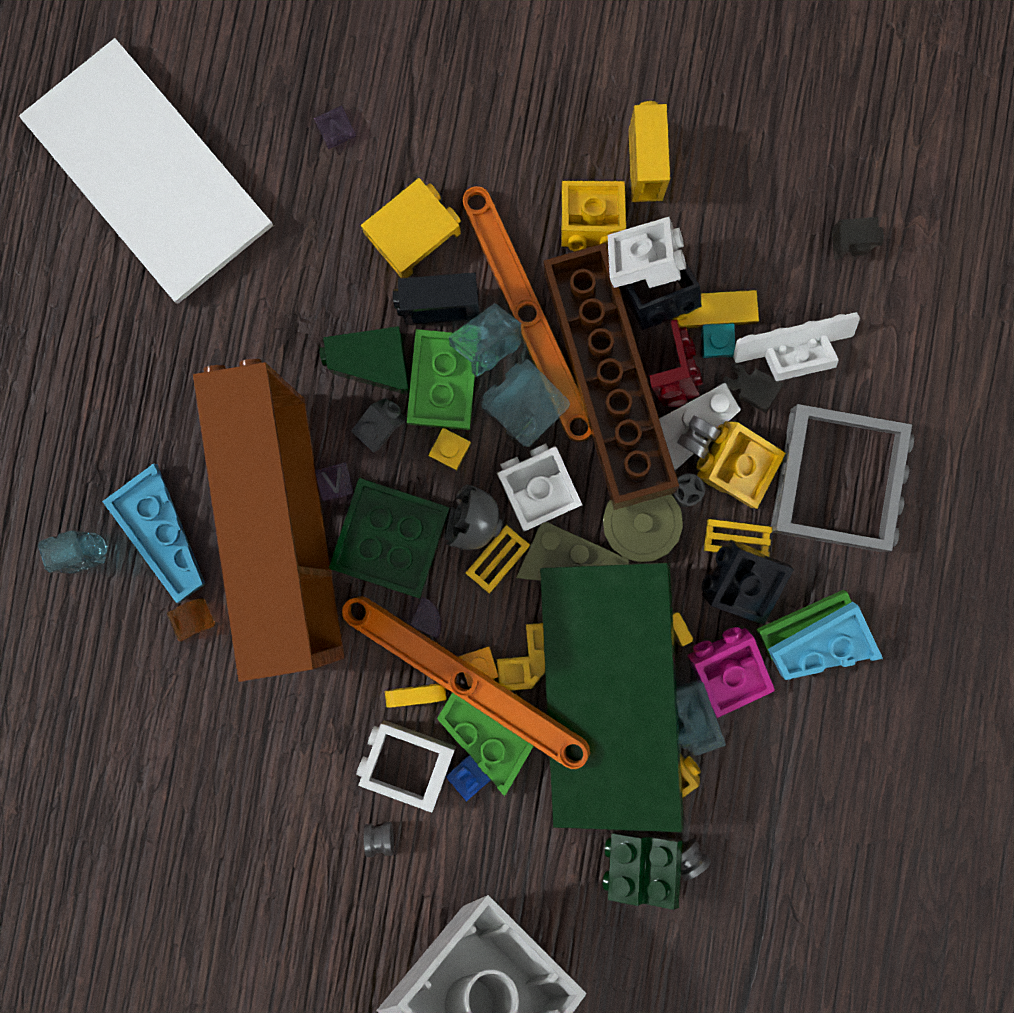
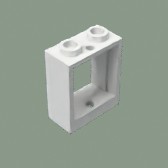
[356,720,456,813]

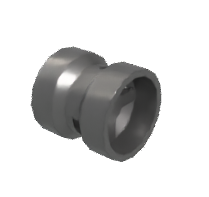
[677,415,721,459]

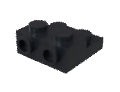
[701,539,794,624]

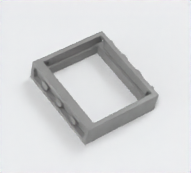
[771,404,914,552]

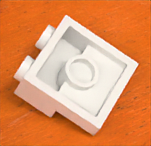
[608,217,686,288]
[497,444,582,531]

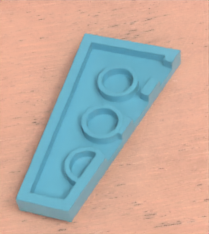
[102,463,205,603]

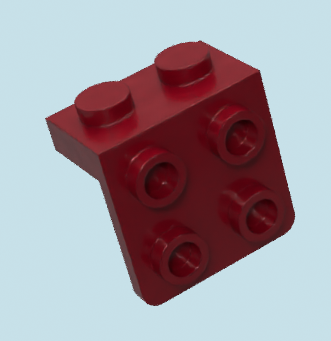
[649,319,703,407]

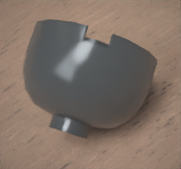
[445,484,502,551]

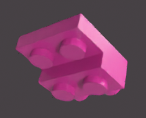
[687,627,775,718]

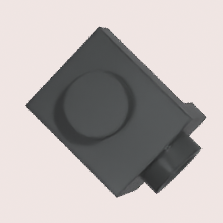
[351,398,407,453]

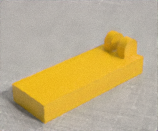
[673,290,759,328]

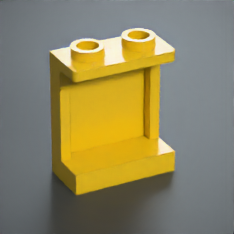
[361,178,461,278]

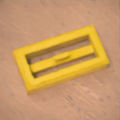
[704,519,772,557]
[466,525,531,594]

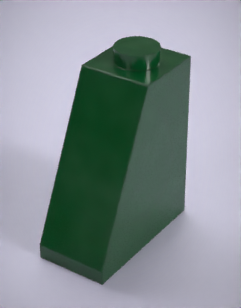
[320,326,410,395]

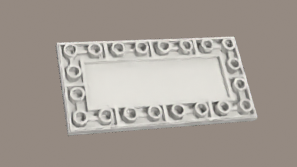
[19,38,274,304]

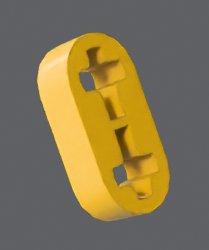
[384,684,447,707]

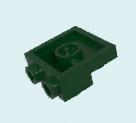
[603,830,682,910]

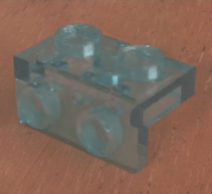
[449,303,521,377]

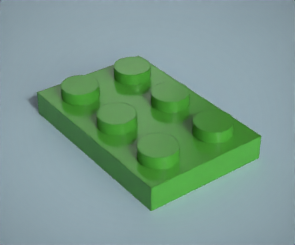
[407,329,479,430]

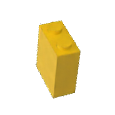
[629,101,670,202]

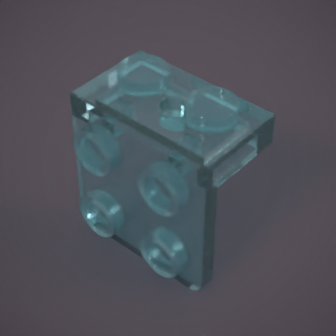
[482,359,570,447]

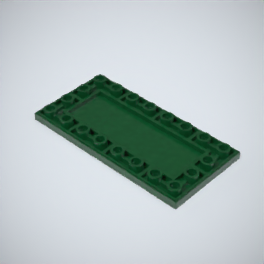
[540,563,684,832]

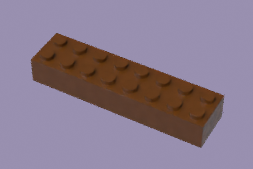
[543,243,679,510]

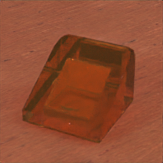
[167,598,215,642]

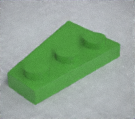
[756,590,851,661]
[437,693,533,796]

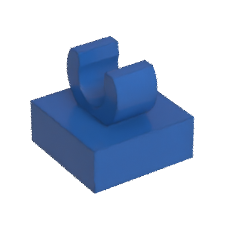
[445,755,491,801]

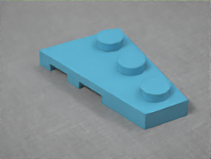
[768,602,883,680]

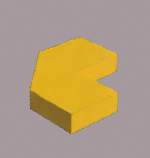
[497,623,545,691]

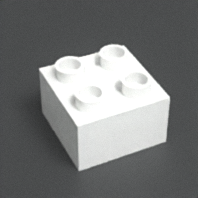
[376,895,587,1013]

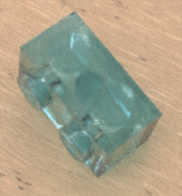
[677,680,726,756]

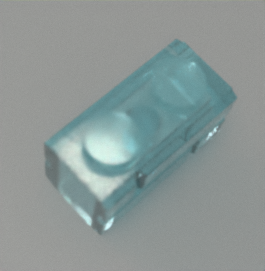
[38,530,107,574]

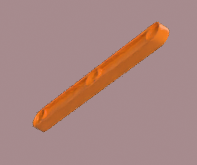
[463,186,591,442]
[342,596,590,769]

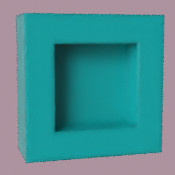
[701,323,735,358]

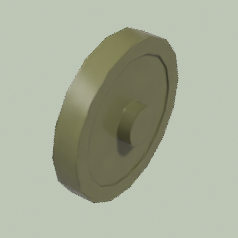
[603,494,683,562]

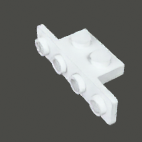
[733,312,860,381]

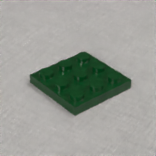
[329,478,450,599]

